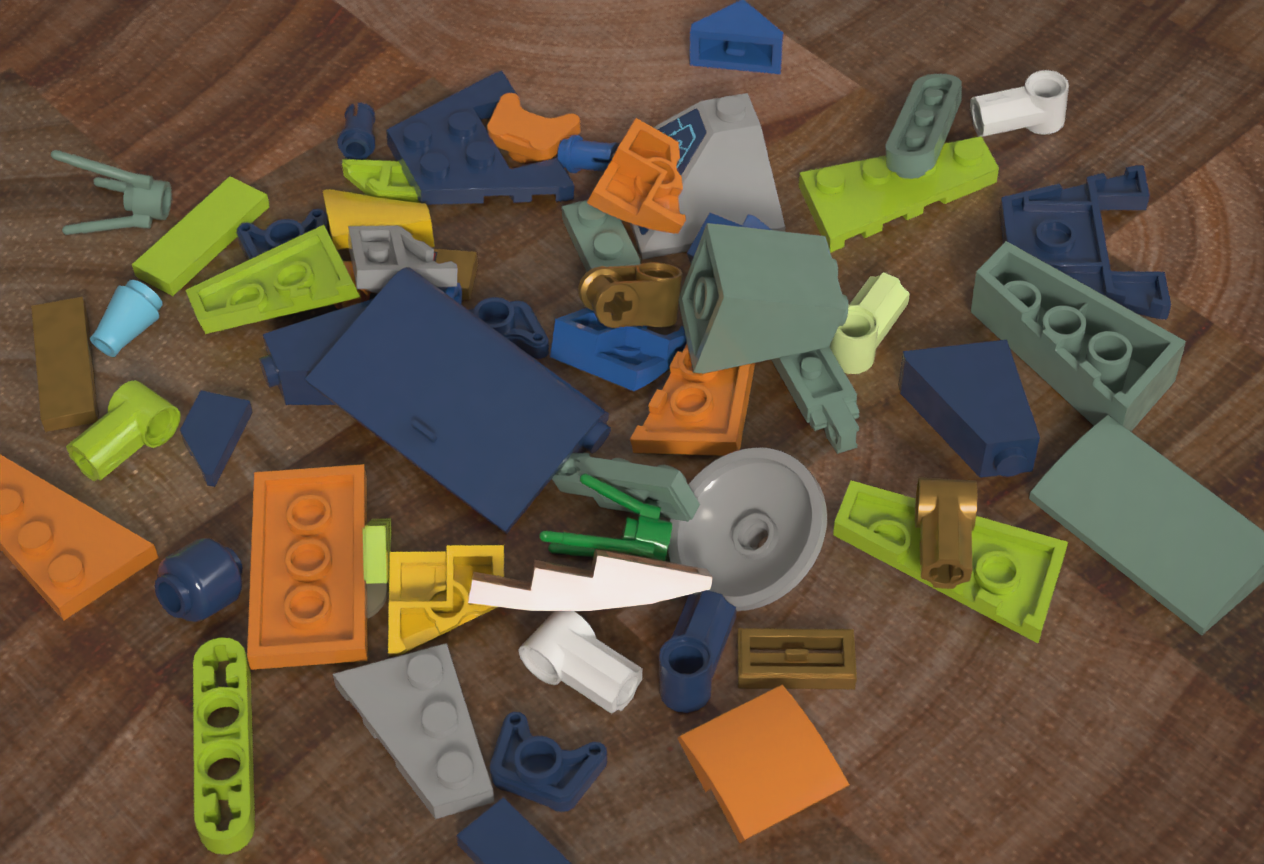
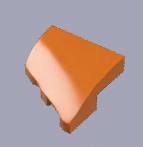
[587,118,686,234]

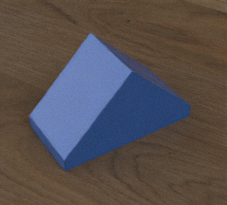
[690,0,783,74]

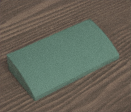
[1029,415,1264,635]

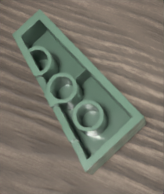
[971,241,1186,432]

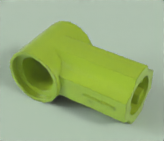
[66,380,180,482]

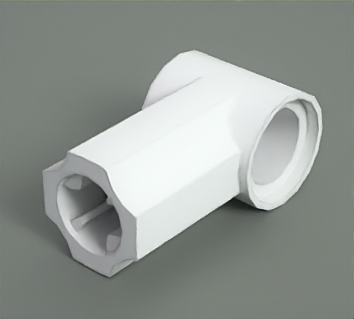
[970,70,1069,137]
[519,611,642,714]

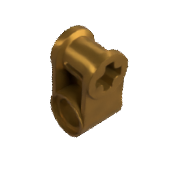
[578,262,682,328]

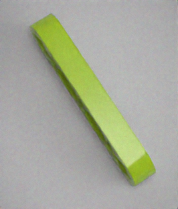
[193,638,255,854]

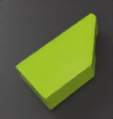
[342,159,420,203]
[362,518,391,584]

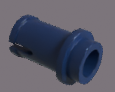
[337,103,376,160]

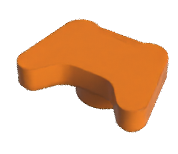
[487,93,581,164]

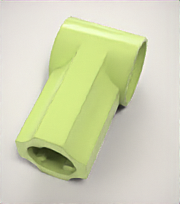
[829,272,909,374]

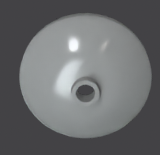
[668,448,827,611]

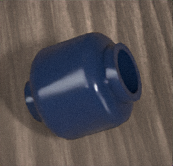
[154,538,243,622]

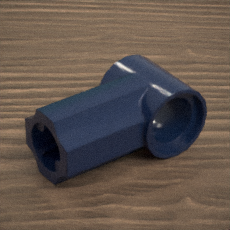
[659,590,737,713]

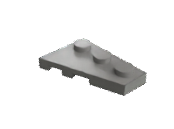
[333,643,494,819]

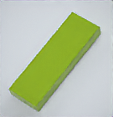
[132,176,270,296]

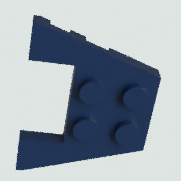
[387,71,574,205]
[999,165,1171,319]

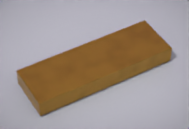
[31,297,98,432]

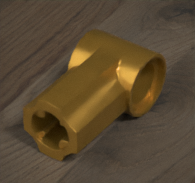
[915,477,977,589]

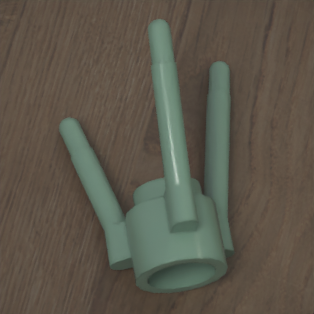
[51,150,172,235]

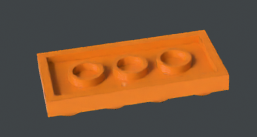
[247,464,368,670]

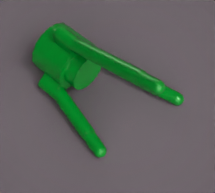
[540,473,673,561]

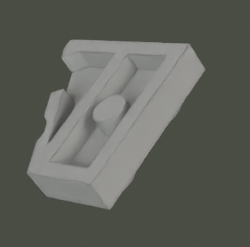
[348,225,458,293]

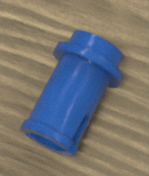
[558,135,620,173]

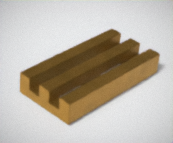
[737,628,857,690]

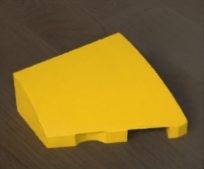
[322,189,434,250]
[388,545,504,656]

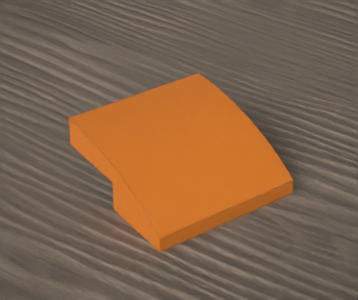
[677,685,849,843]

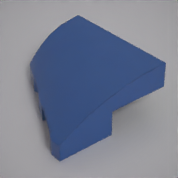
[550,308,687,391]

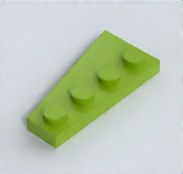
[799,136,999,253]
[833,480,1068,643]

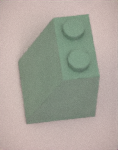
[679,223,849,374]

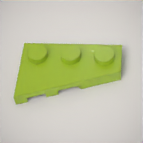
[186,225,360,334]

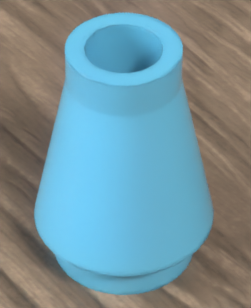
[90,280,163,357]

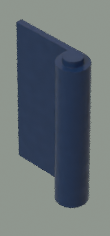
[305,267,611,534]

